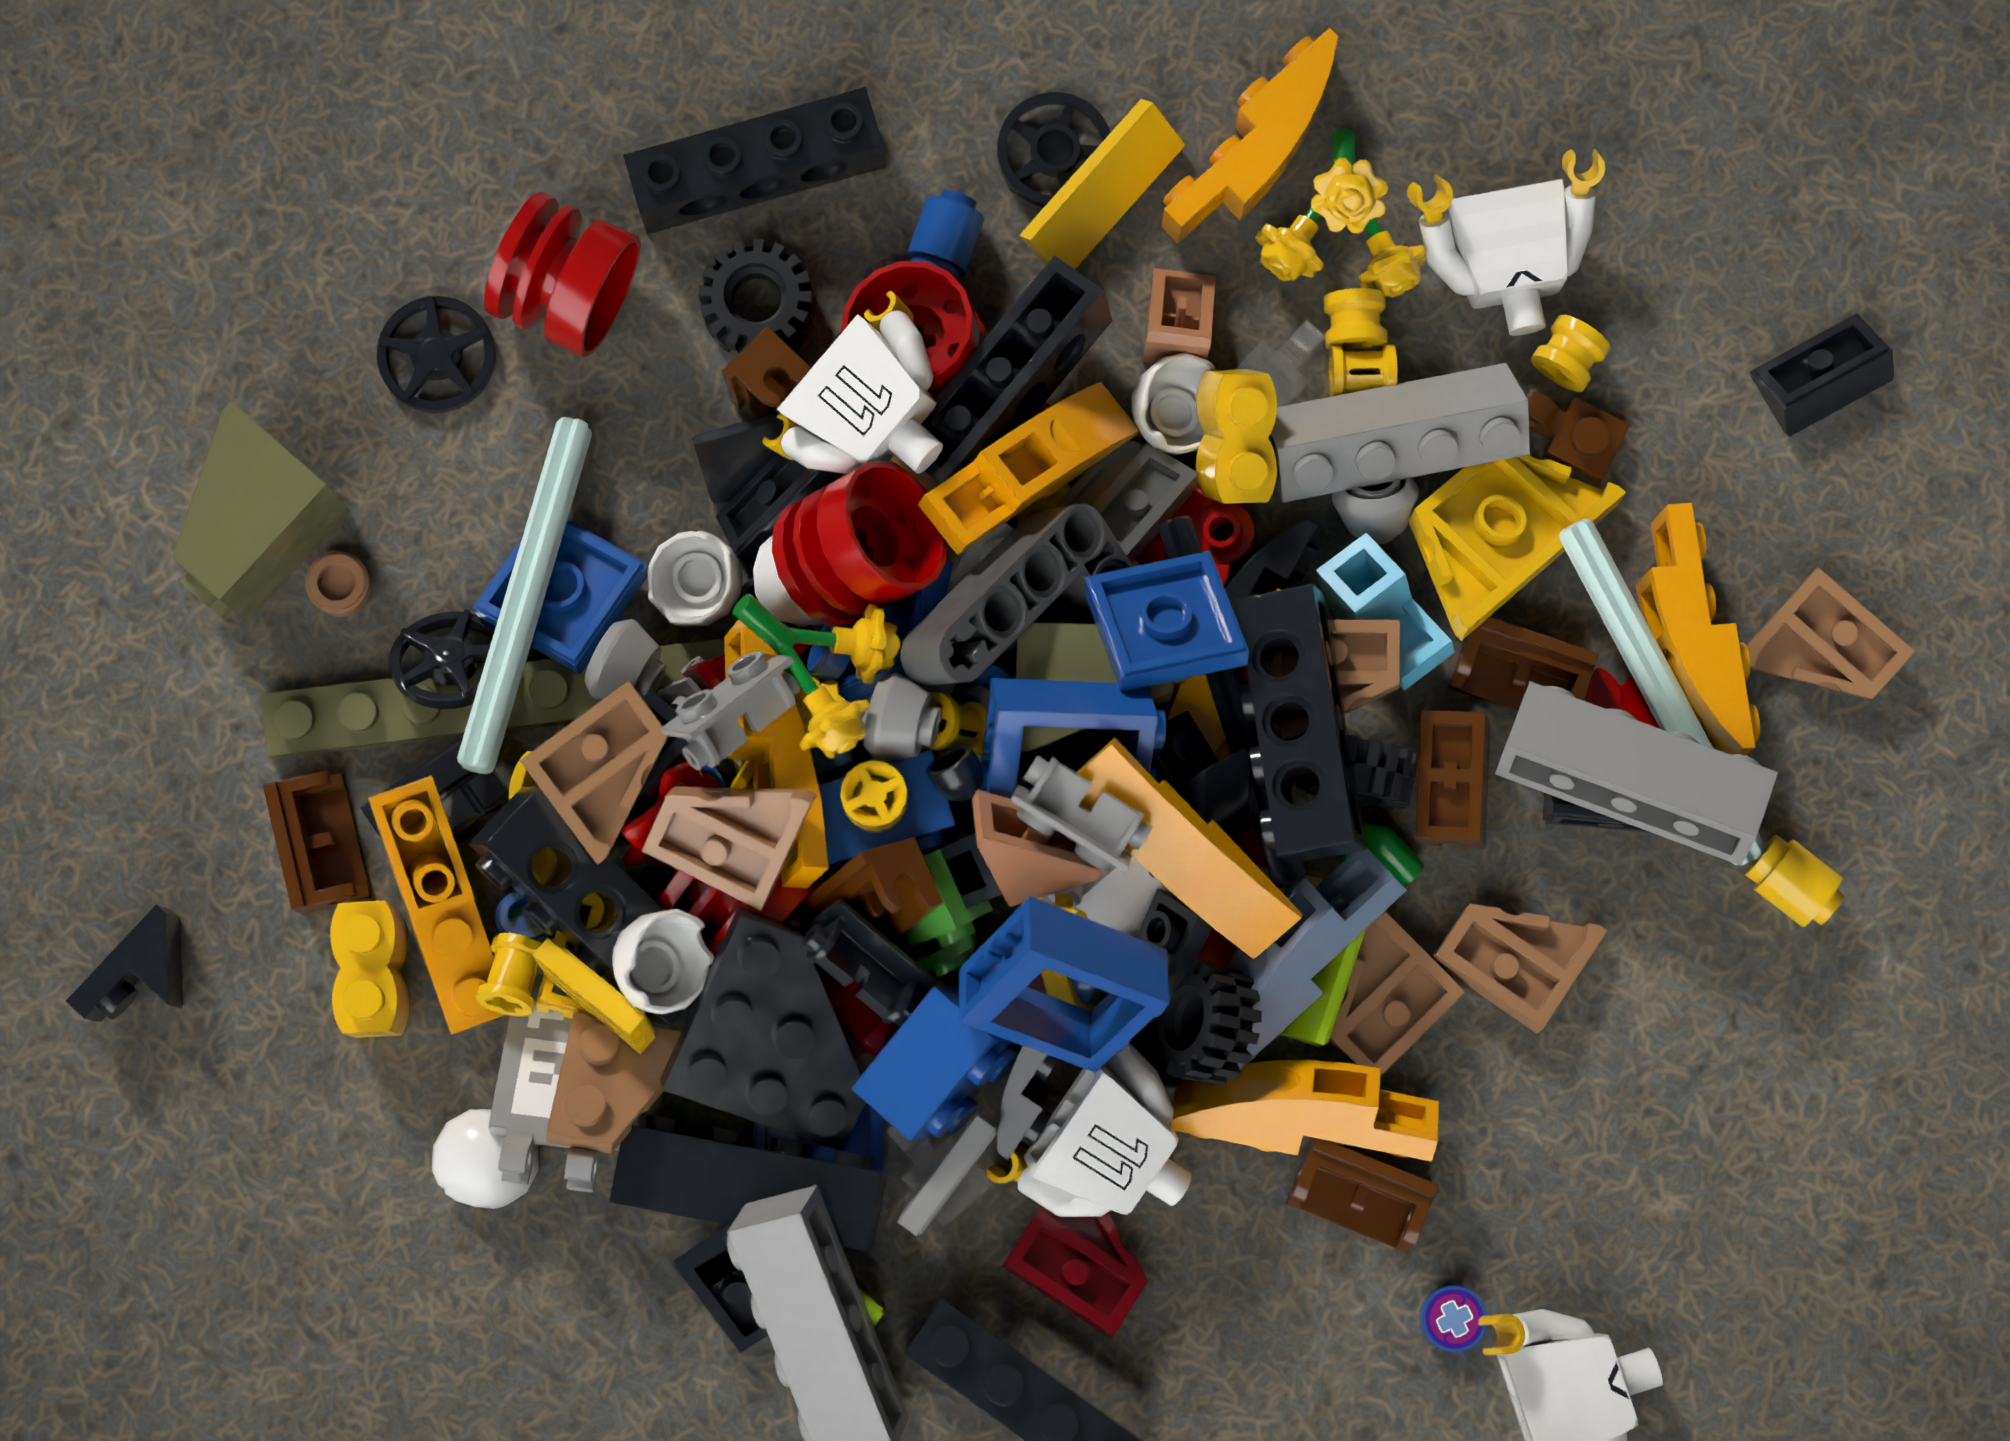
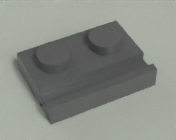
[1055,439,1199,563]

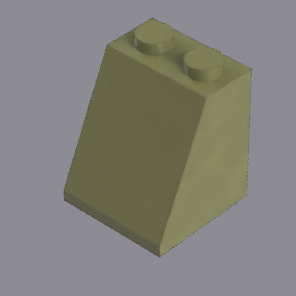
[172,401,350,622]
[1015,623,1185,769]

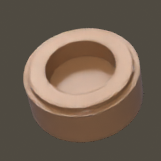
[305,551,372,617]

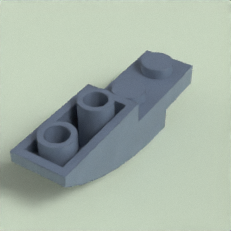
[1226,847,1407,1081]

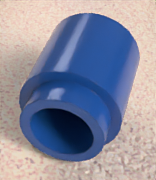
[907,190,985,280]

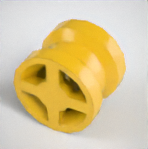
[1323,288,1388,351]
[1530,315,1611,392]
[840,761,908,833]

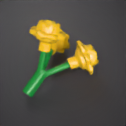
[1255,129,1427,298]
[732,594,901,759]

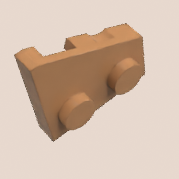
[1746,567,1916,700]
[1271,620,1400,741]
[520,681,669,865]
[642,787,817,910]
[1432,903,1608,1034]
[1329,911,1465,1076]
[546,1012,682,1154]

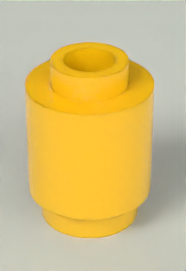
[1744,834,1845,927]

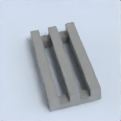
[898,1111,997,1236]

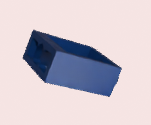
[979,678,1166,799]
[959,897,1172,1072]

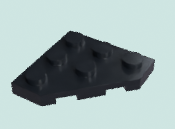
[660,906,866,1151]

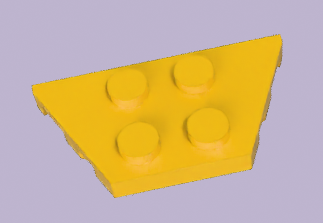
[1408,455,1626,641]

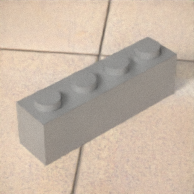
[1268,363,1530,503]
[1495,681,1778,866]
[727,1185,909,1441]

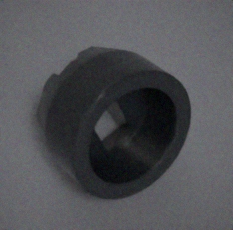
[926,744,985,802]

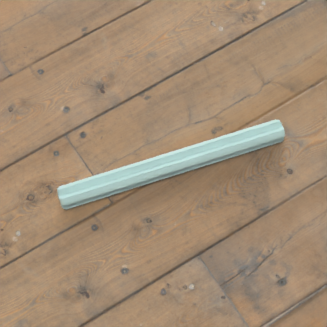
[457,417,592,774]
[1559,519,1766,865]

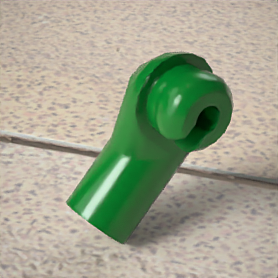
[1336,820,1424,885]

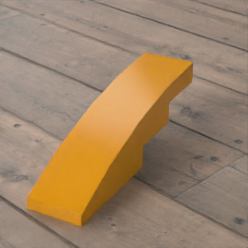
[724,619,828,889]
[1076,738,1303,960]

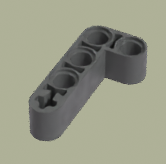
[900,504,1133,685]

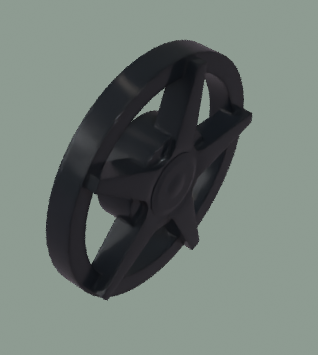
[997,92,1111,207]
[377,296,496,413]
[389,609,496,709]

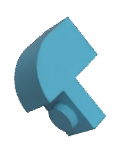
[1316,533,1455,691]

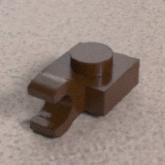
[1526,390,1630,484]

